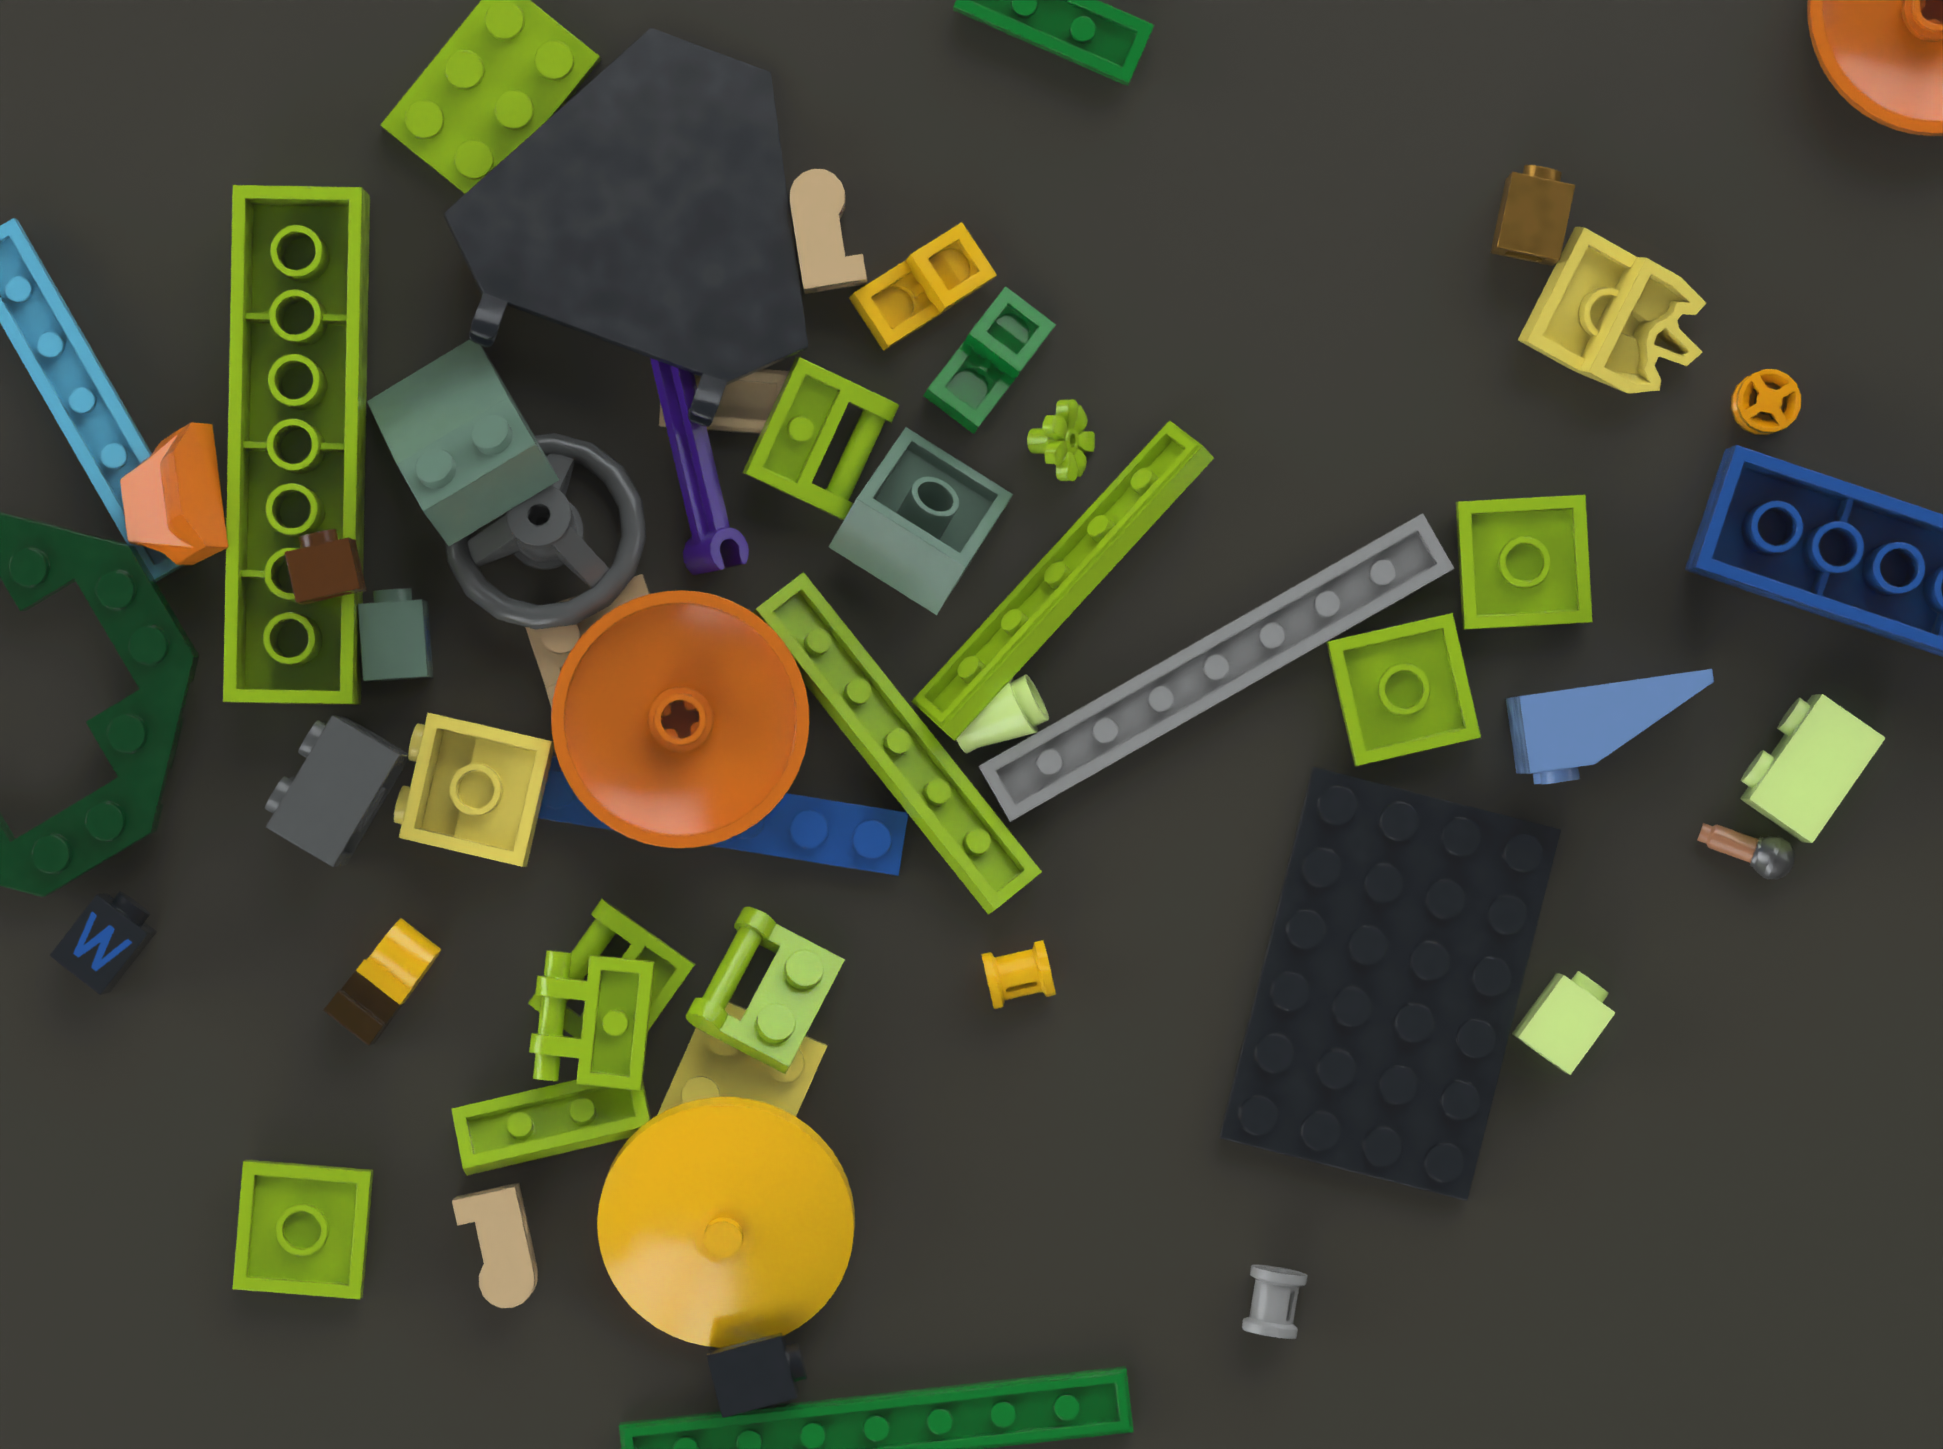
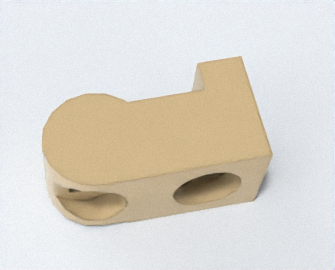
[790,169,868,294]
[452,1183,538,1308]

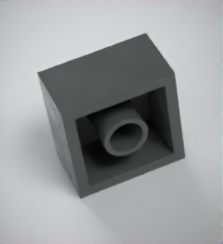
[265,715,409,867]

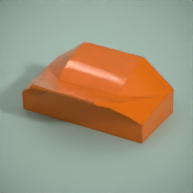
[120,422,228,565]

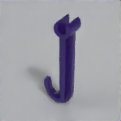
[650,358,749,575]

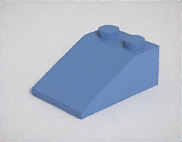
[1506,669,1714,785]

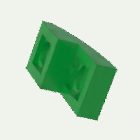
[923,286,1056,434]

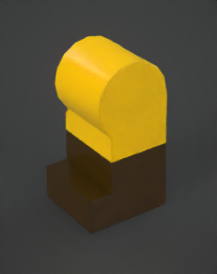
[323,918,442,1046]

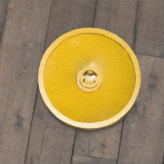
[597,1097,855,1348]

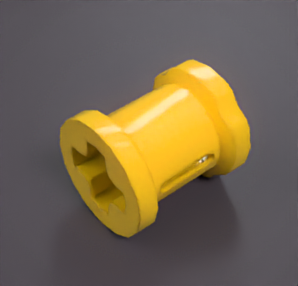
[981,940,1056,1009]

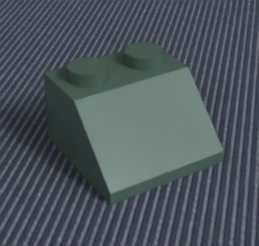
[829,427,1013,615]

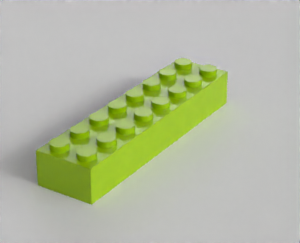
[223,185,370,705]

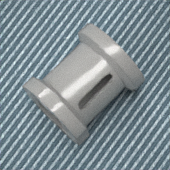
[1242,1265,1308,1339]

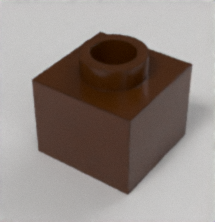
[285,529,367,605]

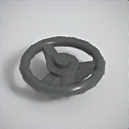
[445,433,647,630]

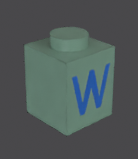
[358,588,433,682]

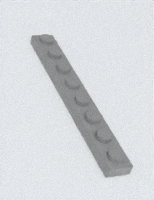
[978,513,1455,822]

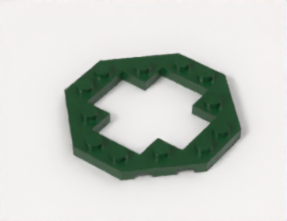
[0,512,199,897]

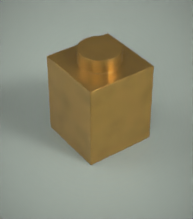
[1490,165,1575,266]

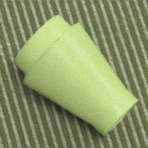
[956,674,1049,754]

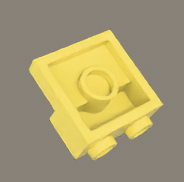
[394,713,554,867]

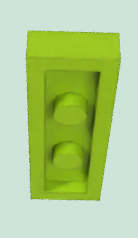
[451,1079,651,1176]

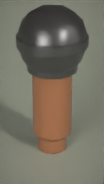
[1697,823,1795,880]

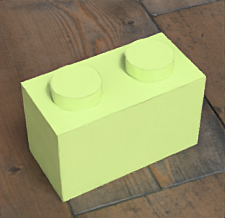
[1740,694,1885,843]

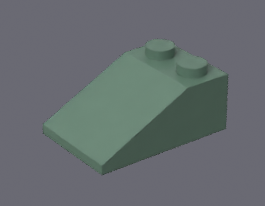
[367,339,559,546]

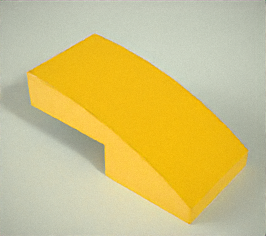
[849,222,997,351]

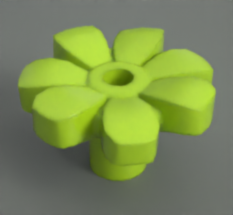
[1027,399,1095,481]

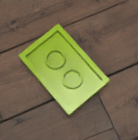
[381,0,601,194]

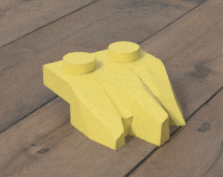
[1518,227,1706,394]

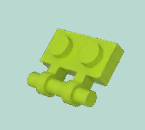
[529,950,655,1091]

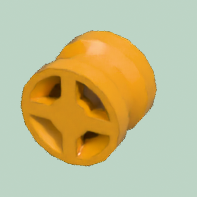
[1731,369,1801,435]

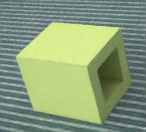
[1512,971,1615,1075]

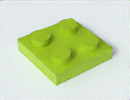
[1456,495,1593,630]
[1326,613,1481,766]
[232,1160,373,1300]

